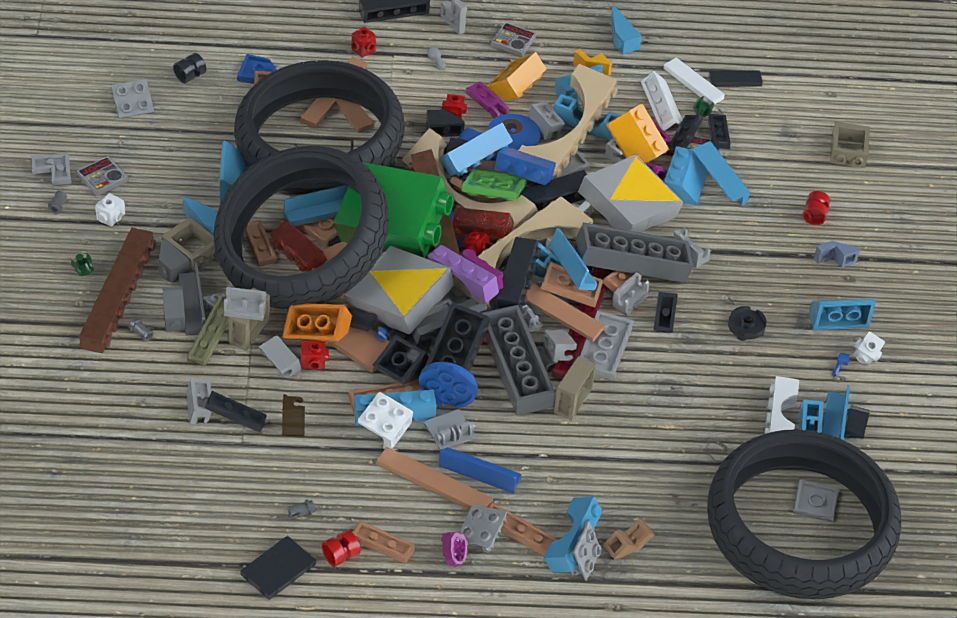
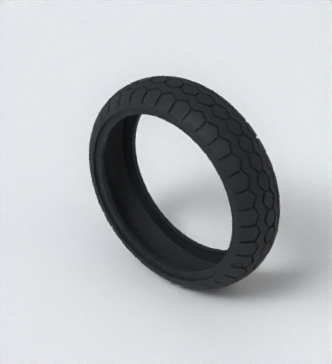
[234,60,405,195]
[214,146,389,309]
[707,429,901,599]

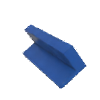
[438,447,522,494]

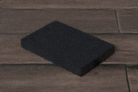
[240,535,316,600]

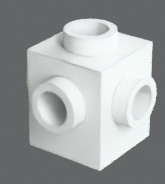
[95,193,125,227]
[853,331,885,366]

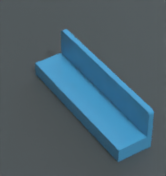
[693,141,750,205]
[284,185,348,227]
[549,228,597,290]
[822,385,850,440]

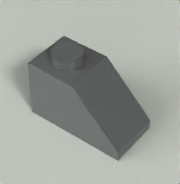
[159,238,189,283]
[162,287,185,332]

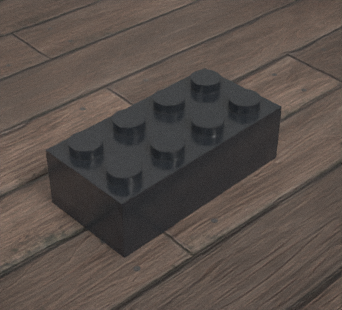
[425,302,490,372]

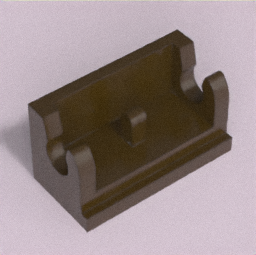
[282,394,305,436]

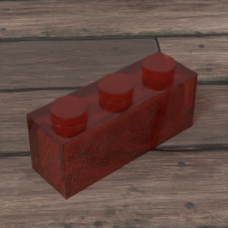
[452,207,514,238]
[270,220,327,272]

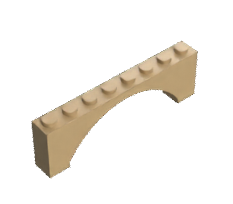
[518,64,618,180]
[401,128,538,240]
[454,197,593,310]

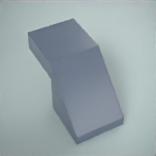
[814,241,860,268]

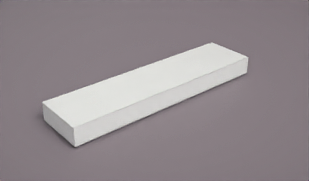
[664,57,725,104]

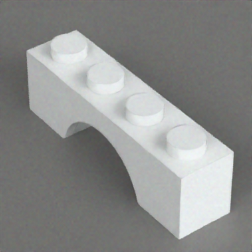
[764,376,799,434]

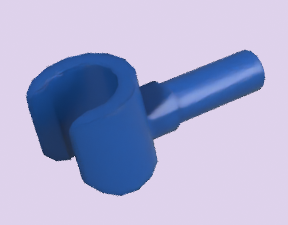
[374,326,391,342]
[832,353,850,377]

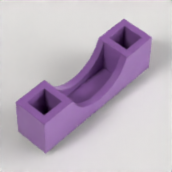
[428,245,499,303]

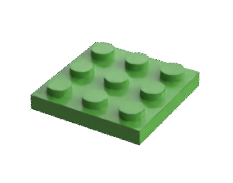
[462,169,527,201]

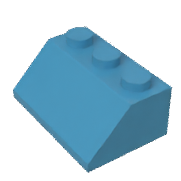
[219,141,248,205]
[664,146,708,206]
[809,298,876,330]

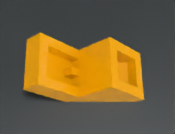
[573,49,612,76]

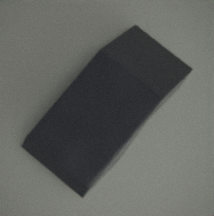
[844,405,870,439]

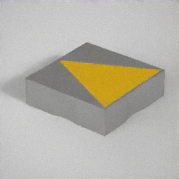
[578,155,684,233]
[345,246,455,334]

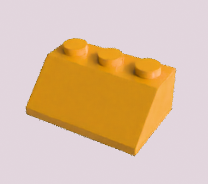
[486,52,546,101]
[606,104,669,163]

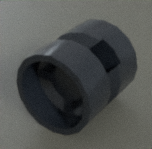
[173,53,207,84]

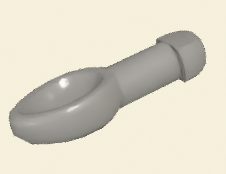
[428,46,446,70]

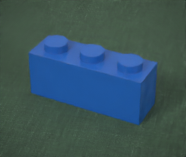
[495,147,556,185]

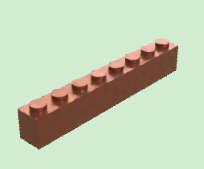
[409,149,461,279]
[79,227,156,354]

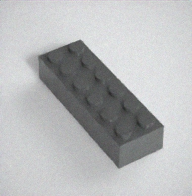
[576,222,694,283]
[482,305,555,416]

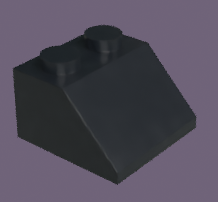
[372,335,429,385]

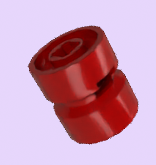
[802,191,831,225]
[321,530,361,567]

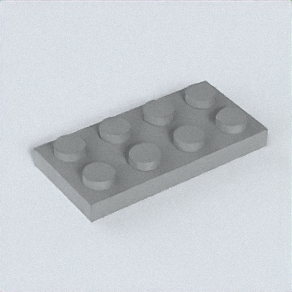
[580,311,634,380]

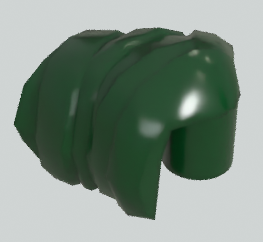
[693,96,715,117]
[71,253,94,277]

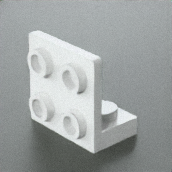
[358,392,413,449]

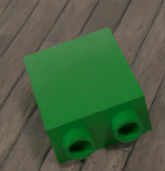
[333,162,453,258]

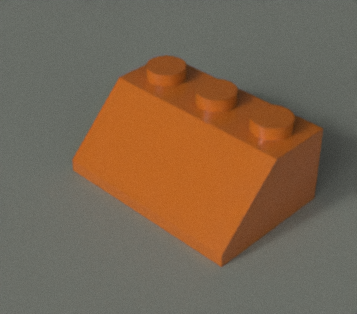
[282,304,352,342]

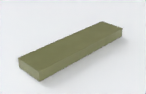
[186,293,229,367]

